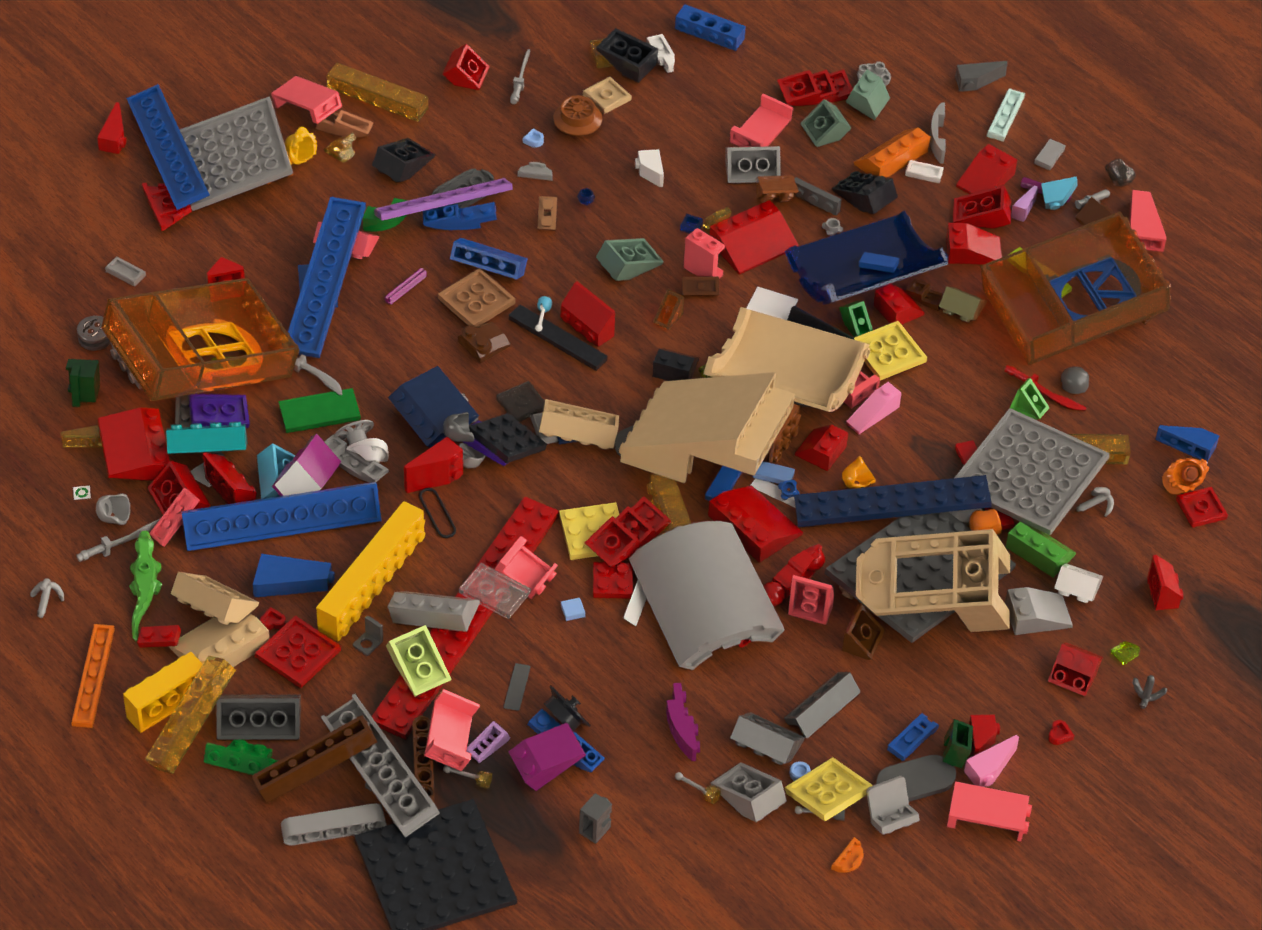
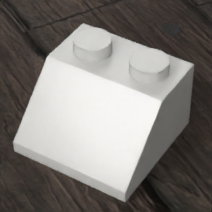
[1054,564,1103,603]

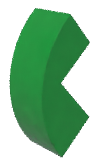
[363,198,408,232]

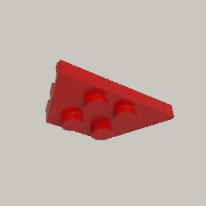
[142,183,192,231]

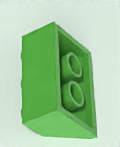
[1006,522,1076,578]

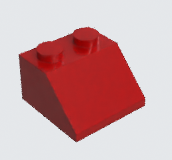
[443,44,490,90]
[874,284,925,325]
[795,424,848,471]
[1147,555,1183,610]

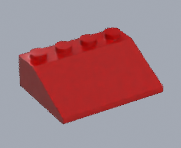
[709,200,799,275]
[97,407,170,480]
[708,485,803,563]

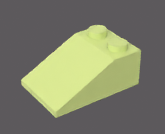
[386,625,452,697]

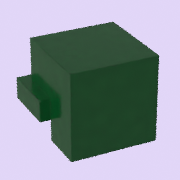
[66,359,100,407]

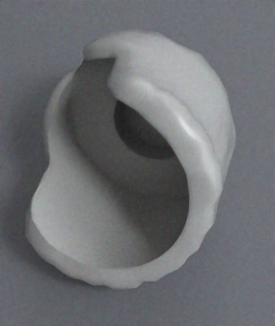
[96,494,131,525]

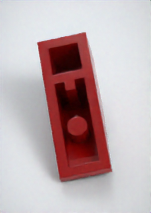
[97,102,127,154]

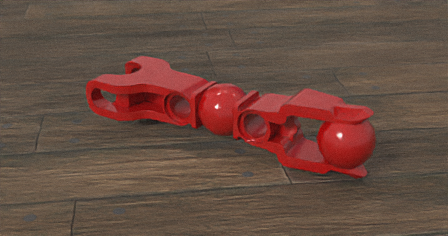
[738,544,825,648]

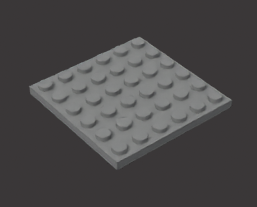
[180,96,294,211]
[955,408,1109,535]

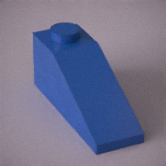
[1155,425,1219,462]

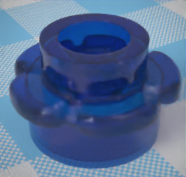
[577,188,595,205]

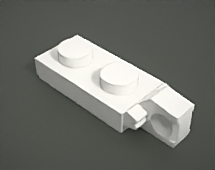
[646,34,675,73]

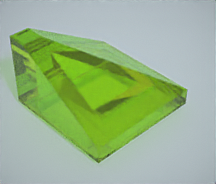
[1110,641,1140,665]

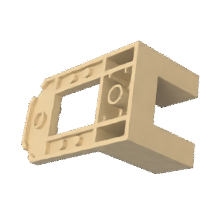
[856,529,1010,632]

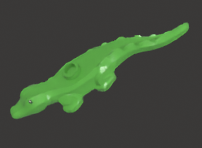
[129,531,162,641]

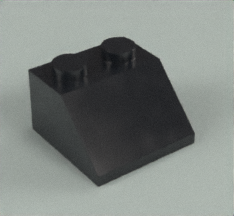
[652,348,699,381]

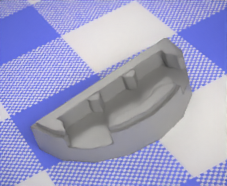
[518,162,553,181]

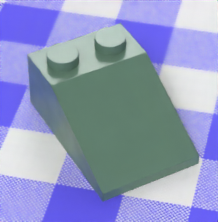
[596,238,664,281]

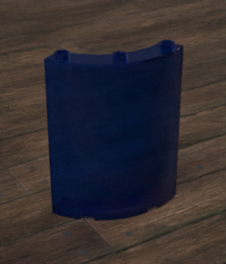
[785,211,949,304]

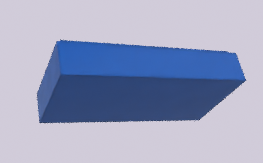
[859,252,899,273]

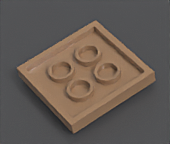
[438,268,516,327]

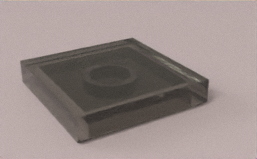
[496,381,545,422]

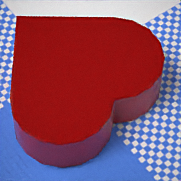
[260,607,286,630]
[1048,720,1074,745]

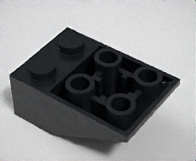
[832,171,898,214]

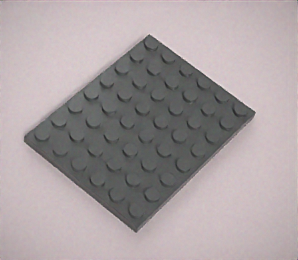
[824,512,1016,643]

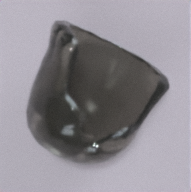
[1105,159,1136,187]

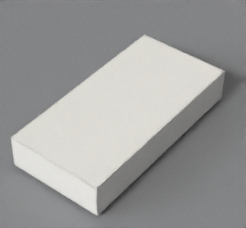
[905,160,944,183]

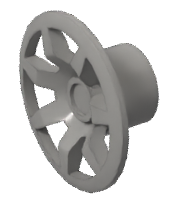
[334,420,374,446]

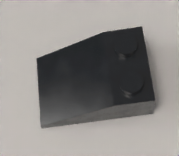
[596,28,658,83]
[372,138,435,182]

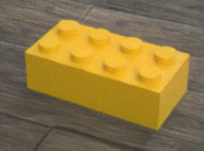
[123,652,208,733]

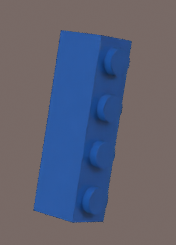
[450,238,528,279]

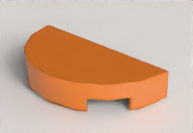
[831,837,864,873]

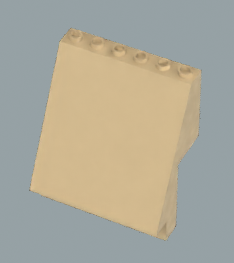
[619,372,795,483]

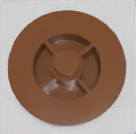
[553,95,602,136]

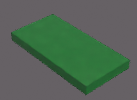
[278,388,361,433]

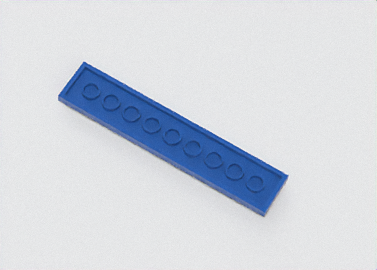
[126,84,210,210]
[283,197,366,358]
[181,482,382,551]

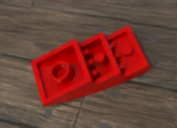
[777,69,853,106]
[584,496,672,568]

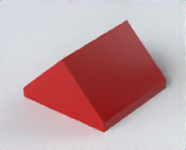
[207,257,246,301]

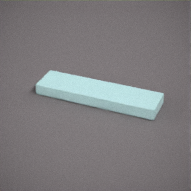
[987,89,1025,141]

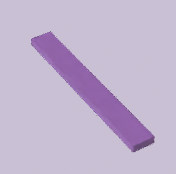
[374,178,513,221]

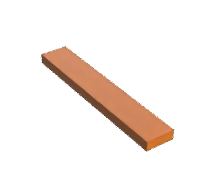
[71,624,115,728]

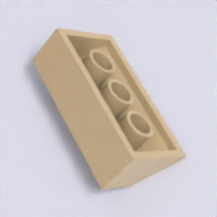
[539,399,619,449]
[171,572,259,625]

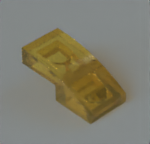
[703,207,732,230]

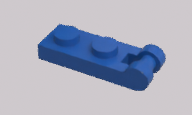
[887,713,939,761]

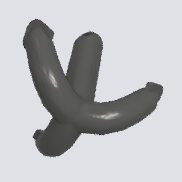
[1132,675,1167,709]

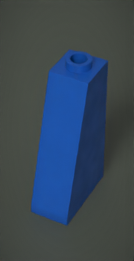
[253,554,335,597]

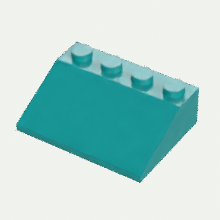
[166,421,248,454]

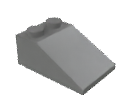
[1005,587,1073,635]
[711,762,786,822]

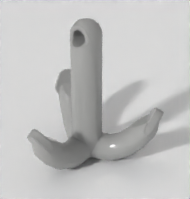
[1076,487,1114,517]
[30,578,64,618]

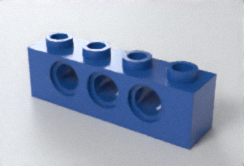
[675,4,746,51]

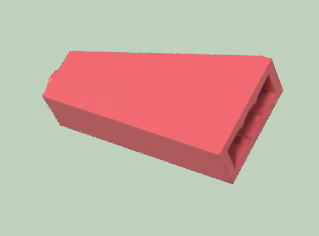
[1128,190,1166,252]

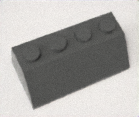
[216,695,301,739]

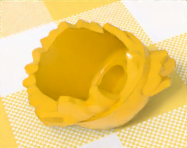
[284,126,318,165]

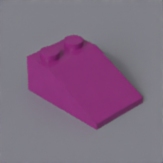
[508,723,586,791]

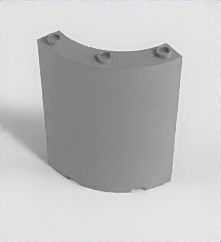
[629,521,785,670]

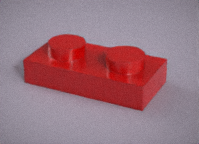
[137,625,181,648]

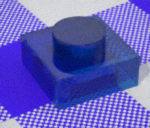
[680,214,703,233]

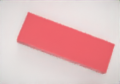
[150,488,200,547]

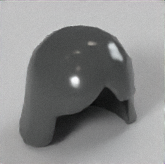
[443,412,474,442]

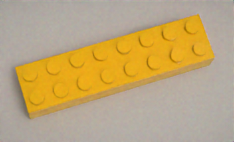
[316,501,425,642]

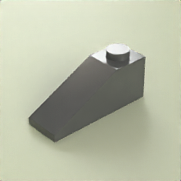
[955,61,1008,92]

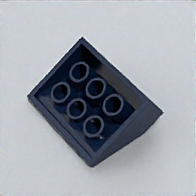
[388,366,479,448]

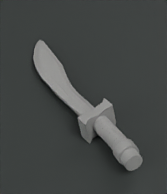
[510,49,530,104]
[276,347,342,395]
[76,518,161,562]

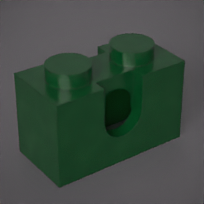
[942,719,973,769]

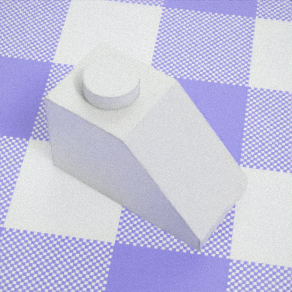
[635,149,664,187]

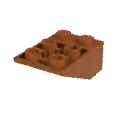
[756,175,798,203]
[769,403,801,464]

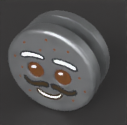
[77,316,113,351]

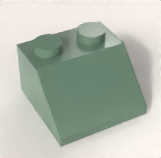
[846,69,890,121]
[800,99,851,147]

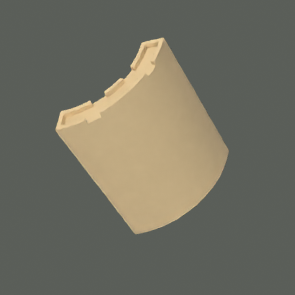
[704,307,870,412]

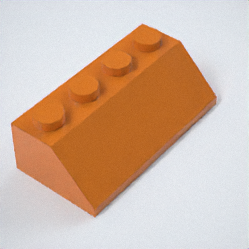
[854,127,930,178]

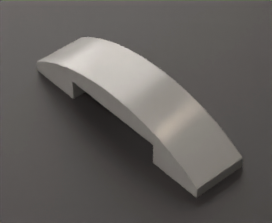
[930,102,946,164]
[324,435,389,482]

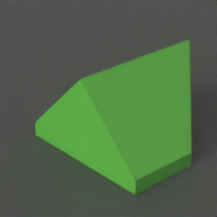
[1010,378,1050,419]

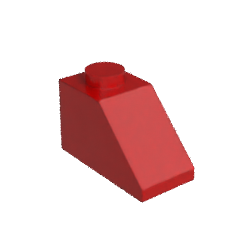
[969,715,1000,757]

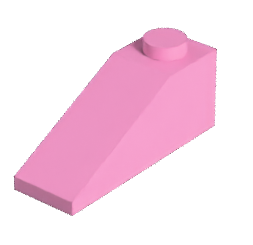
[846,382,901,434]
[964,735,1019,787]

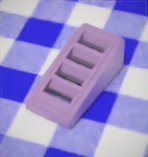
[1011,186,1038,222]
[466,721,510,763]

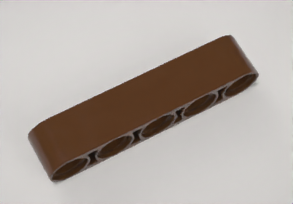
[413,716,434,802]

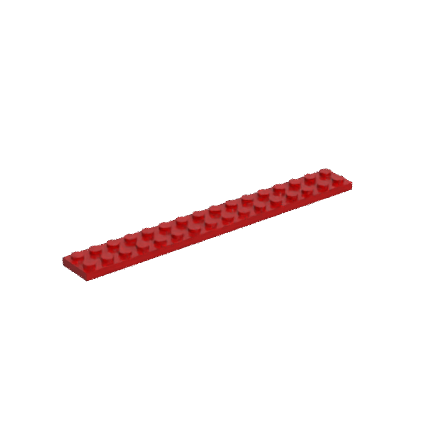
[371,497,559,740]

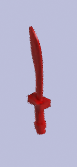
[1004,365,1087,410]

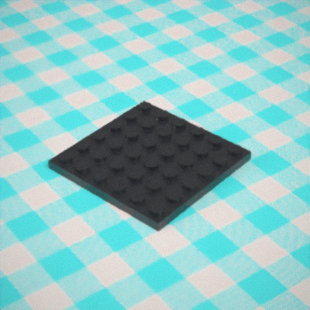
[354,799,517,930]

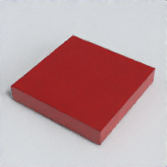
[1176,487,1228,528]

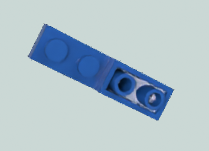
[423,202,497,230]
[527,709,605,773]

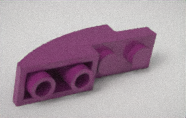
[666,683,700,761]

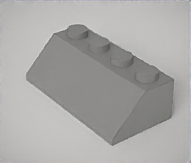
[388,591,480,632]

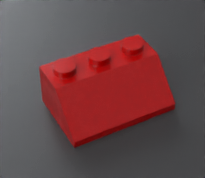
[560,281,615,347]
[203,452,257,504]
[147,460,210,525]

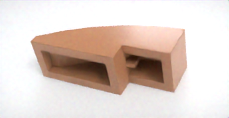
[316,110,374,137]

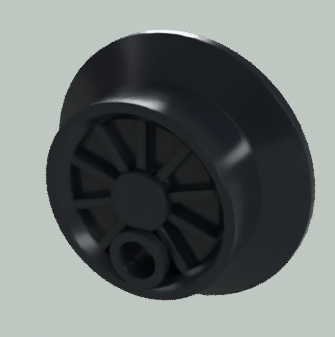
[543,685,591,732]

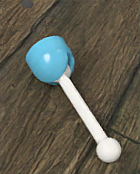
[535,296,552,332]

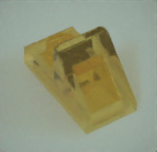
[324,133,357,163]

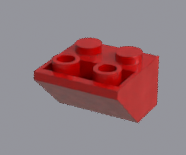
[1048,642,1103,696]

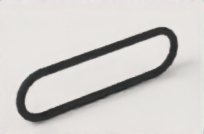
[419,488,456,538]

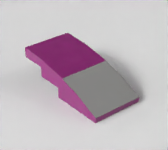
[272,434,341,496]

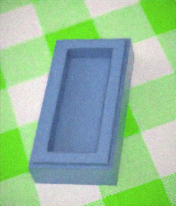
[753,461,795,484]

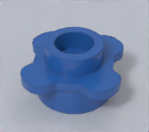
[778,480,799,500]

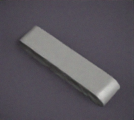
[281,803,386,846]

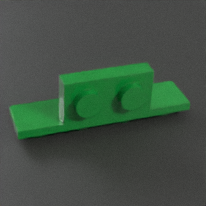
[204,739,279,775]

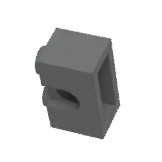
[579,793,612,844]

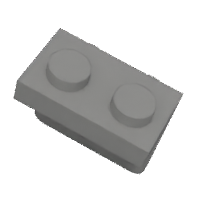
[866,776,920,835]

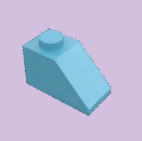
[1041,176,1078,210]

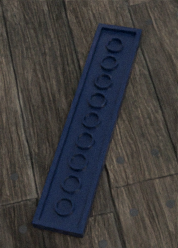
[794,475,992,527]

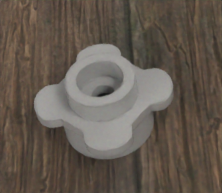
[822,218,843,236]

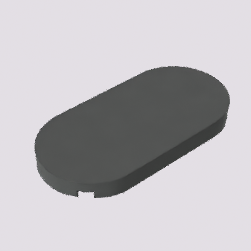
[432,169,494,209]
[876,755,956,802]

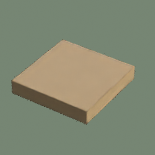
[583,77,631,114]

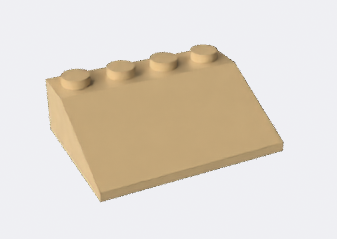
[169,613,270,683]

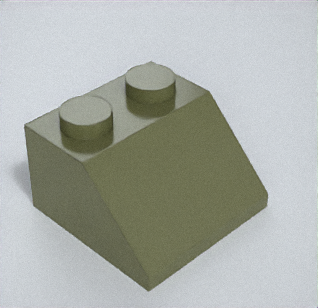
[939,286,987,322]

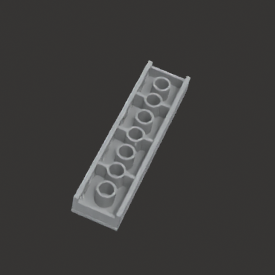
[321,694,440,837]

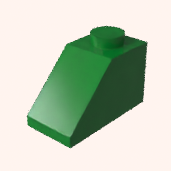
[839,301,873,338]

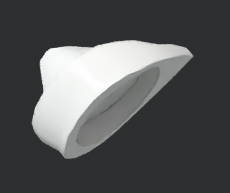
[346,438,389,463]

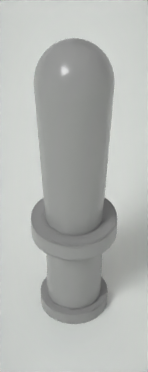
[1075,189,1110,209]

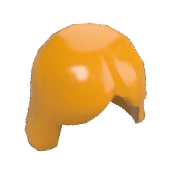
[842,456,876,489]

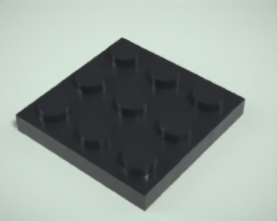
[469,413,547,463]

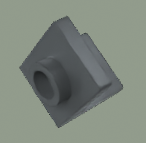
[353,615,383,656]

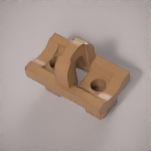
[538,196,557,230]

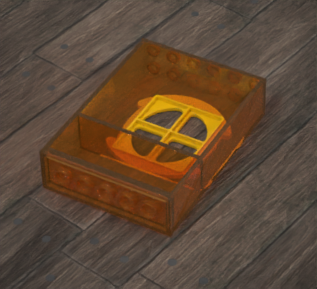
[101,278,299,401]

